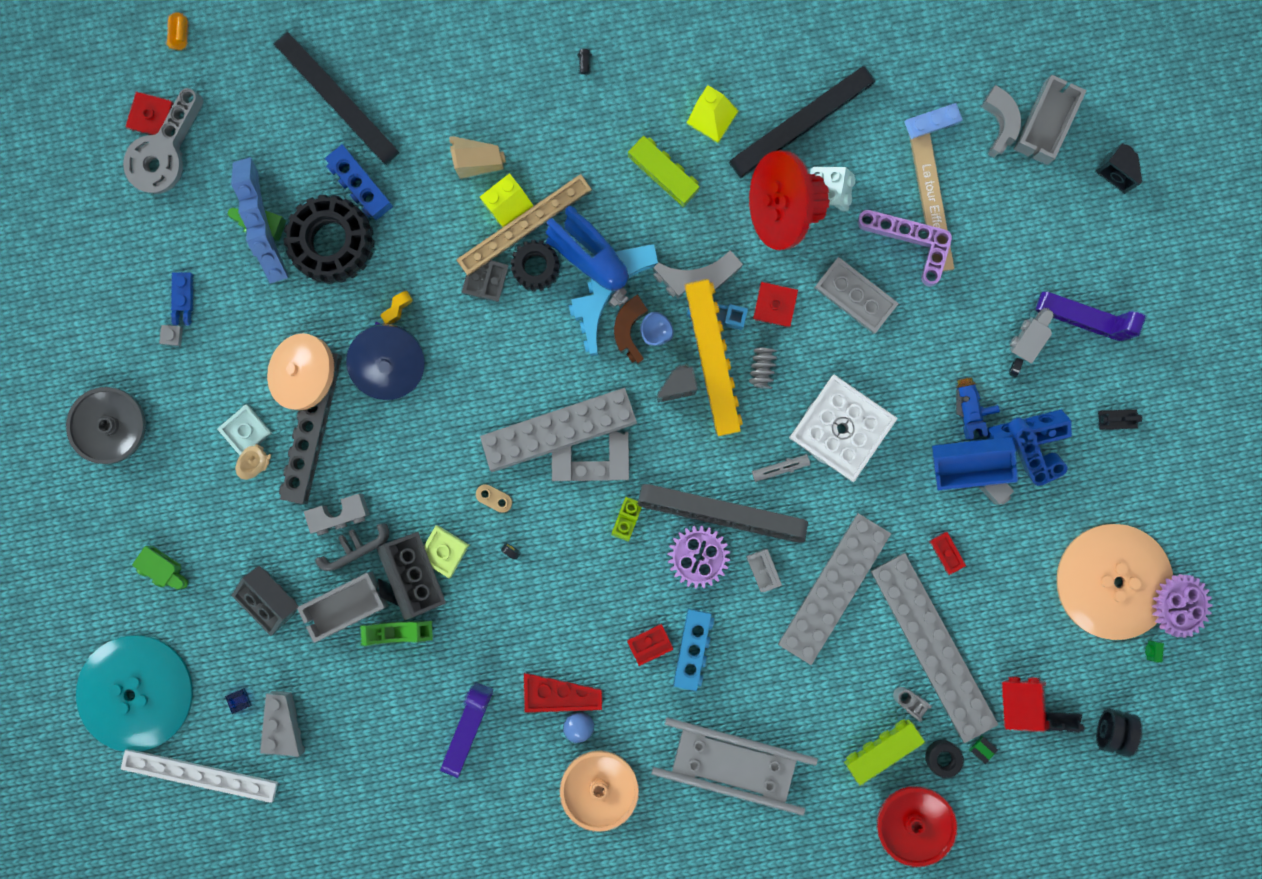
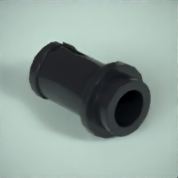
[577,49,592,75]

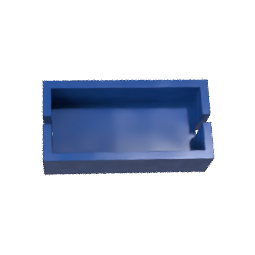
[932,437,1018,490]

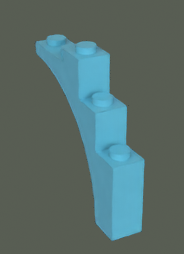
[569,244,658,356]

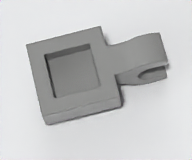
[608,288,629,308]

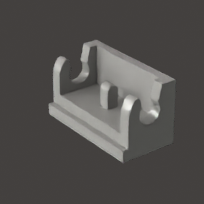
[746,549,782,592]

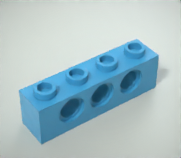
[673,608,714,691]

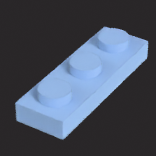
[905,103,963,139]

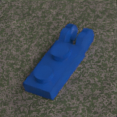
[171,272,193,326]

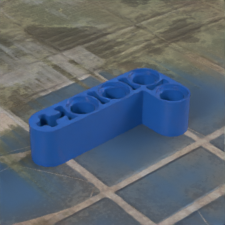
[1009,418,1068,486]

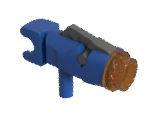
[956,377,1000,440]

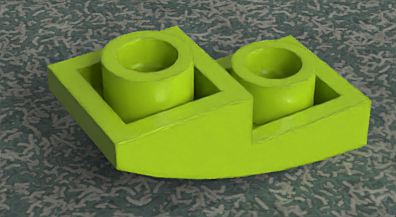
[611,497,642,542]

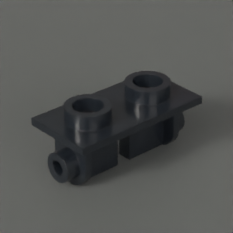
[1098,409,1142,430]
[1045,712,1084,734]

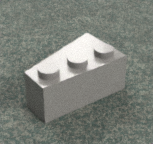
[260,691,305,757]

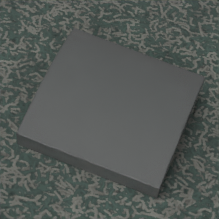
[461,260,509,302]

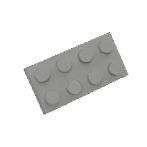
[814,257,899,334]

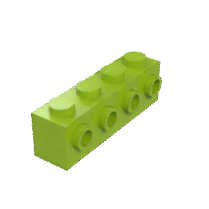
[628,135,700,208]
[844,719,925,786]

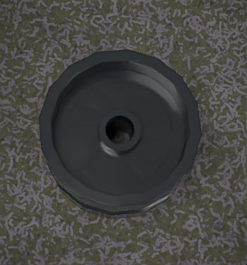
[1096,708,1142,758]

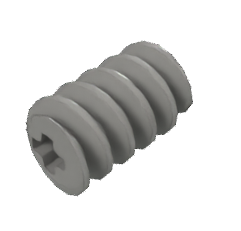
[749,348,777,389]

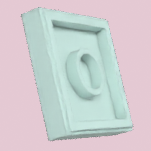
[217,404,272,455]

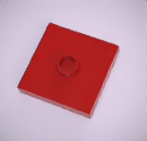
[125,91,174,135]
[752,282,798,328]

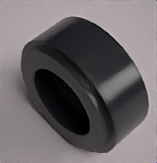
[1009,358,1024,377]
[501,543,521,560]

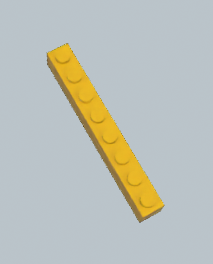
[684,279,743,436]

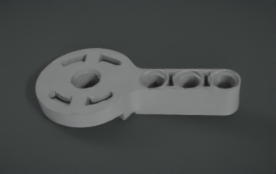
[123,88,203,194]

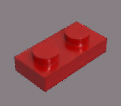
[929,532,966,575]

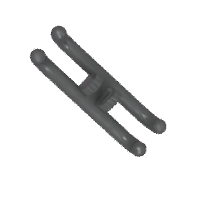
[315,523,390,571]

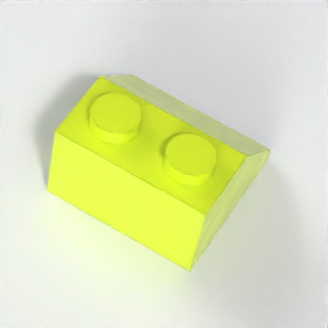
[480,173,534,228]

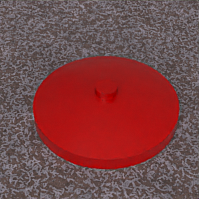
[877,786,957,867]

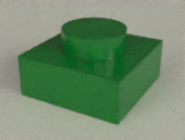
[1145,640,1164,663]

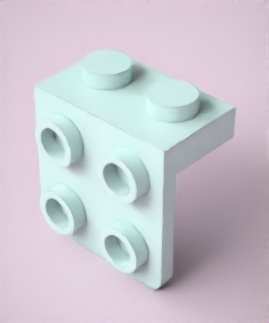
[810,167,855,211]

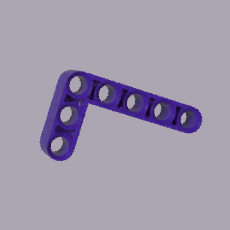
[1035,291,1146,341]
[440,682,494,778]

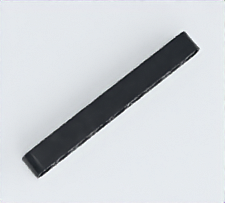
[273,31,400,166]
[729,66,876,178]

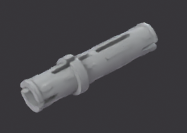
[752,454,810,482]

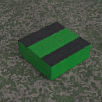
[969,736,998,764]

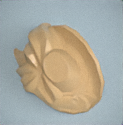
[235,444,271,480]

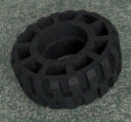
[284,195,375,284]

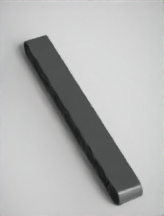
[638,484,808,543]

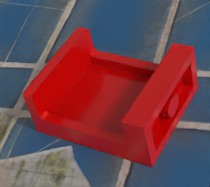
[1002,677,1050,732]

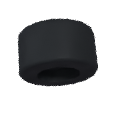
[925,740,964,778]

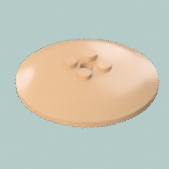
[1057,524,1173,640]

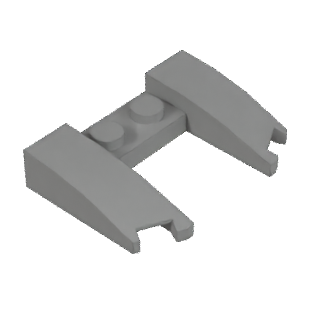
[552,431,629,481]

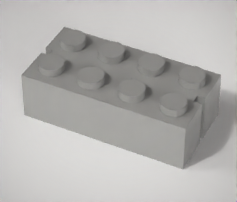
[1013,75,1087,165]
[297,572,389,643]

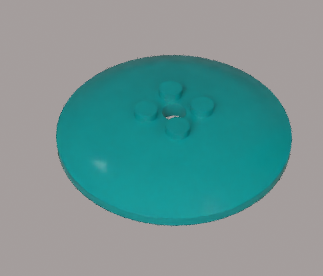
[76,635,193,752]

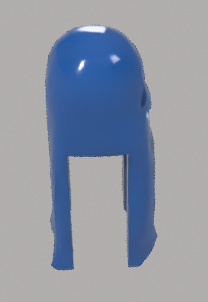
[545,206,629,291]

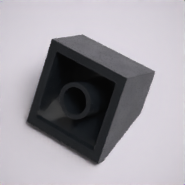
[1094,143,1142,194]

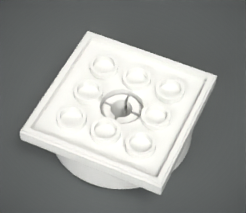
[789,374,898,482]

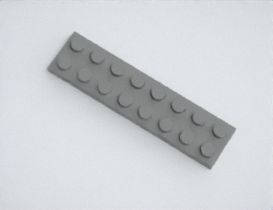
[480,388,637,473]
[778,513,891,665]

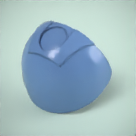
[640,312,674,346]

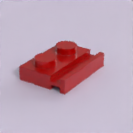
[627,623,674,666]

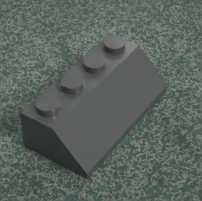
[376,532,446,620]

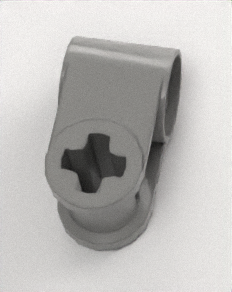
[893,687,932,722]

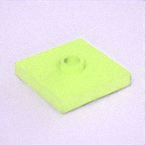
[424,525,469,578]

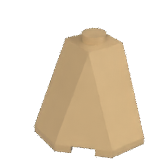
[449,136,506,179]

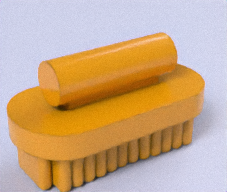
[167,12,188,50]

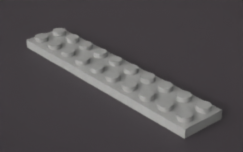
[870,553,998,743]

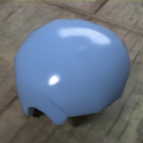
[563,712,594,743]

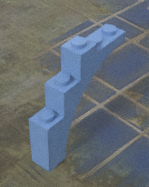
[231,157,288,283]

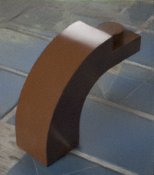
[614,294,648,365]

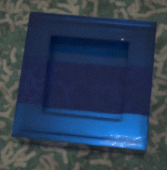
[225,688,252,714]

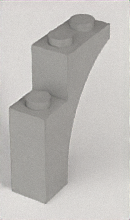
[653,250,743,299]

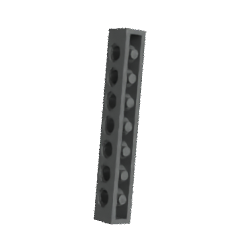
[279,353,342,504]

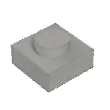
[159,325,183,346]

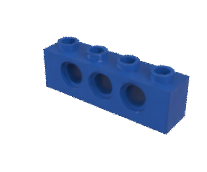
[325,144,393,221]
[987,409,1072,451]

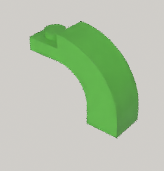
[361,620,433,646]

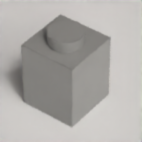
[979,483,1014,505]

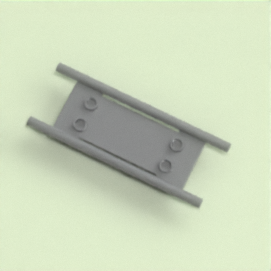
[651,717,818,816]

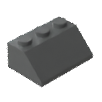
[657,364,697,403]
[231,566,299,636]

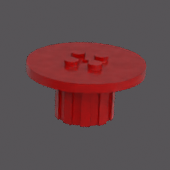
[749,151,830,250]

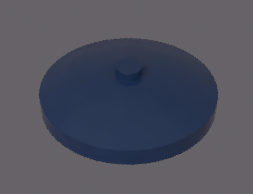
[346,324,425,400]

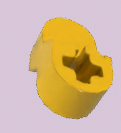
[380,291,413,324]

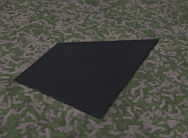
[378,578,399,606]

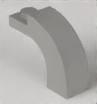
[981,85,1021,158]

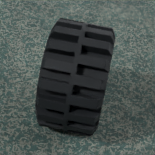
[511,240,560,291]

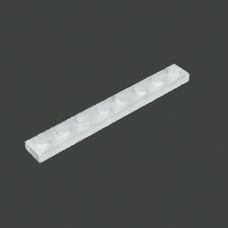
[121,749,278,803]

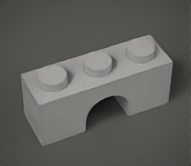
[304,494,370,536]

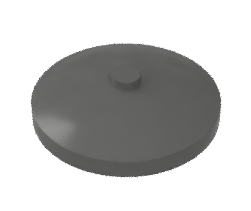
[66,387,146,464]

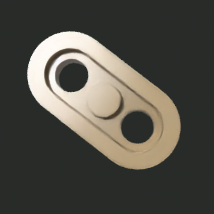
[476,485,513,513]

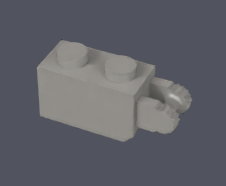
[1009,308,1053,364]

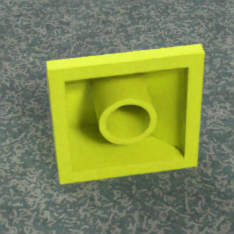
[686,85,738,143]

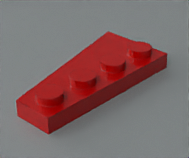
[523,672,602,713]

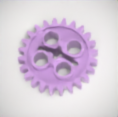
[668,526,730,588]
[1152,574,1212,638]

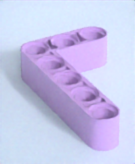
[858,210,952,287]

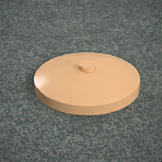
[267,333,334,411]
[560,751,638,831]

